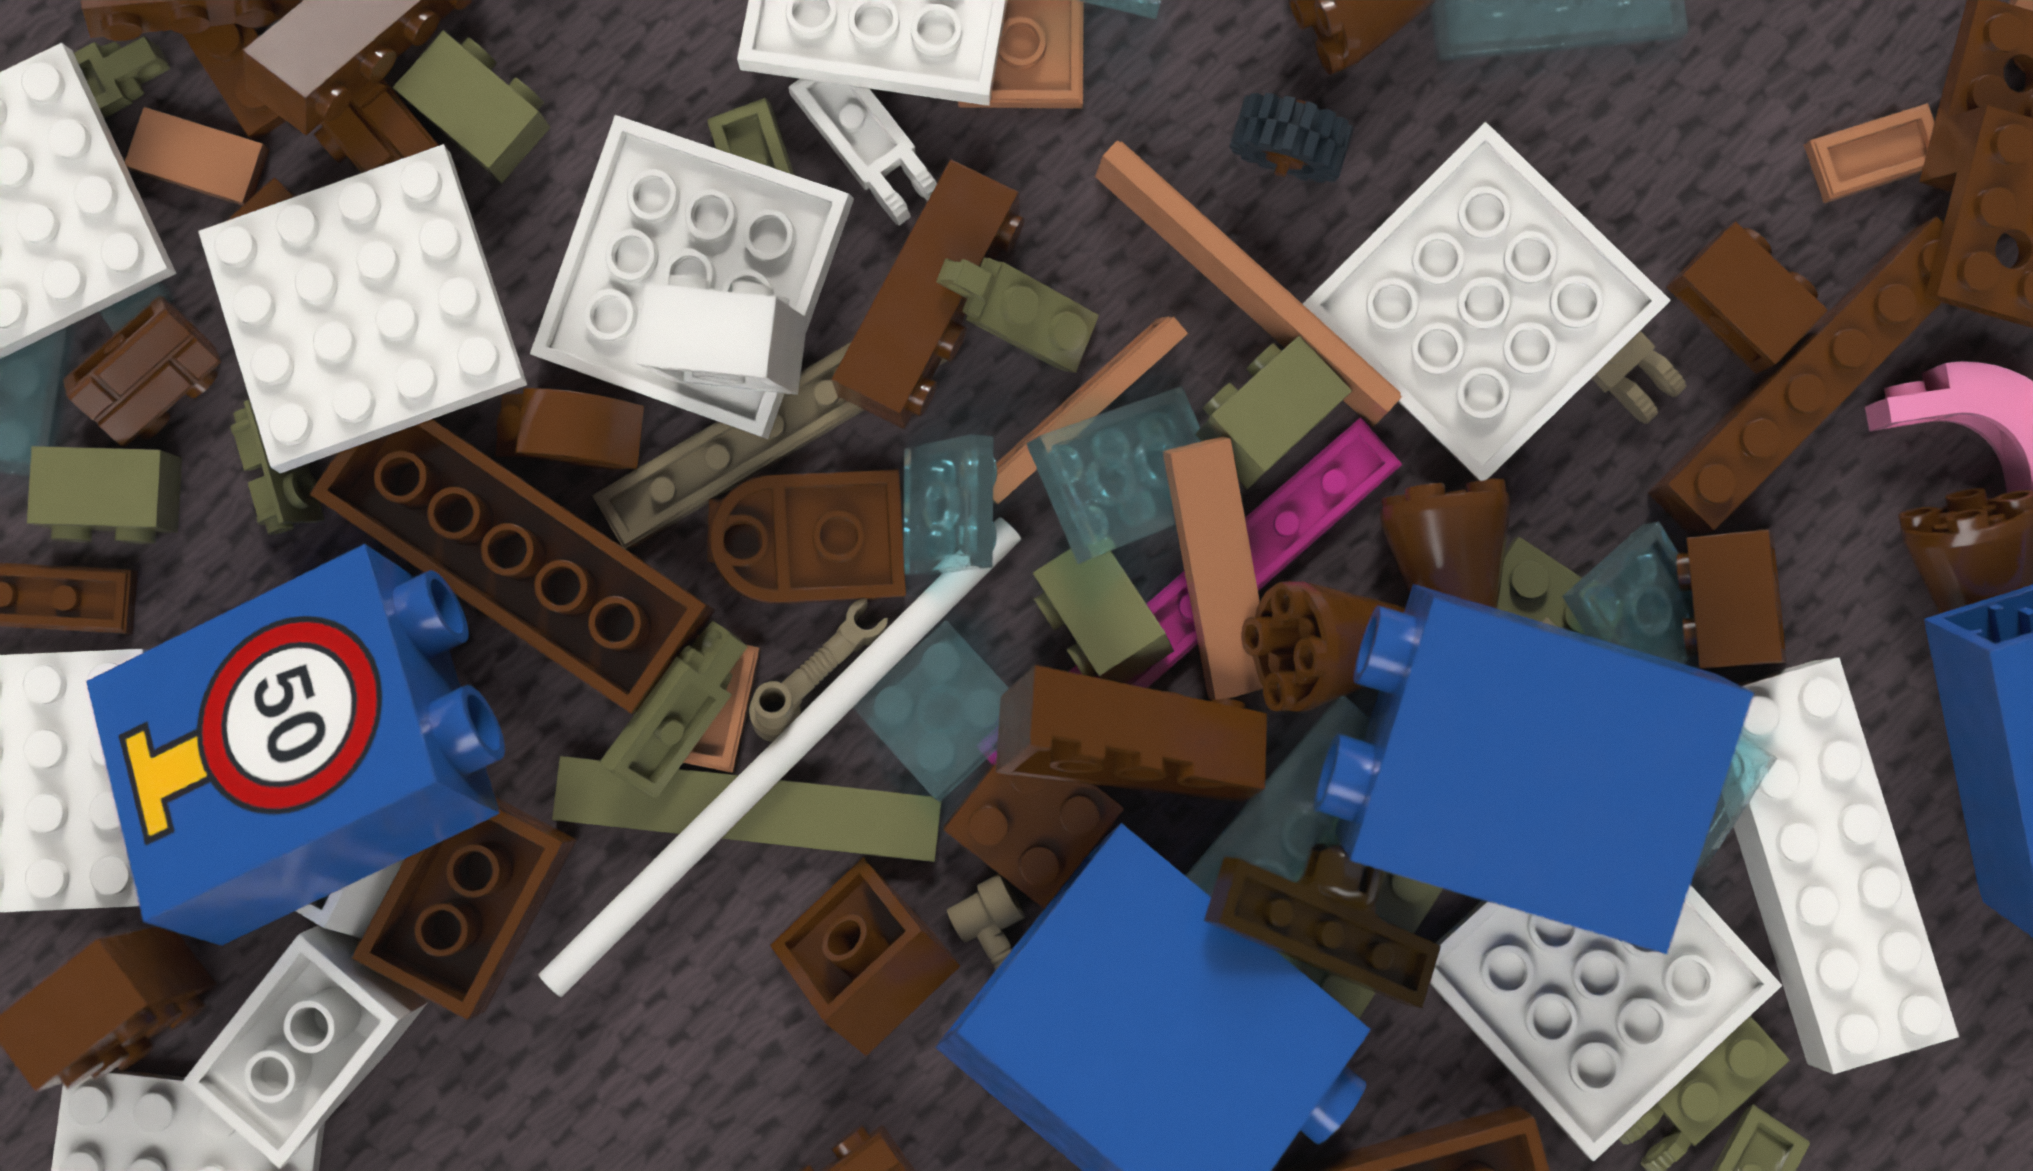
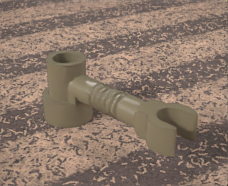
[749,598,888,742]
[947,873,1025,970]

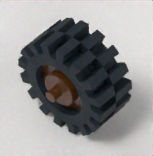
[1229,93,1354,183]

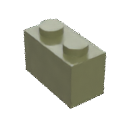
[393,30,551,183]
[1195,336,1352,489]
[27,446,182,544]
[1033,531,1174,684]

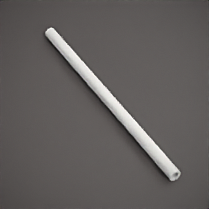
[538,517,1021,997]

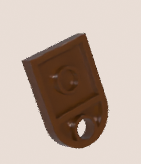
[710,470,906,604]

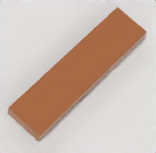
[975,316,1188,504]
[1163,436,1263,700]

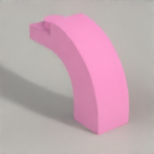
[1865,362,2033,493]

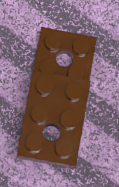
[1919,0,2033,328]

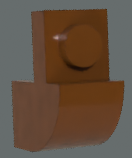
[495,388,644,469]

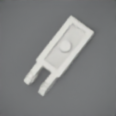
[789,79,937,226]

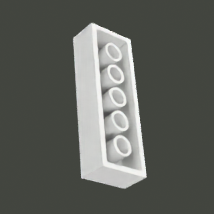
[1722,658,1959,1074]

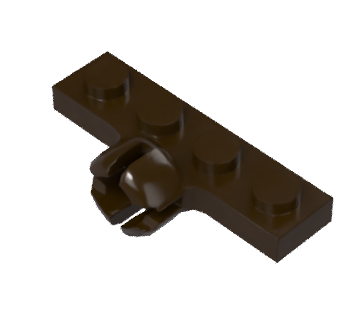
[1204,843,1441,1008]

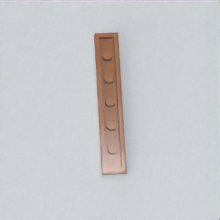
[1095,140,1402,427]

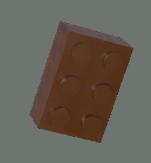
[352,797,577,1020]
[0,926,217,1092]

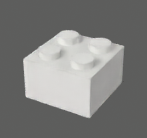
[635,275,807,395]

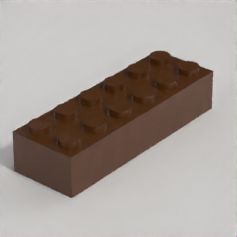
[309,418,715,714]

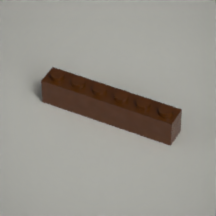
[1648,216,1944,537]

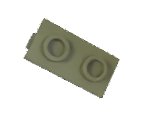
[230,400,325,535]

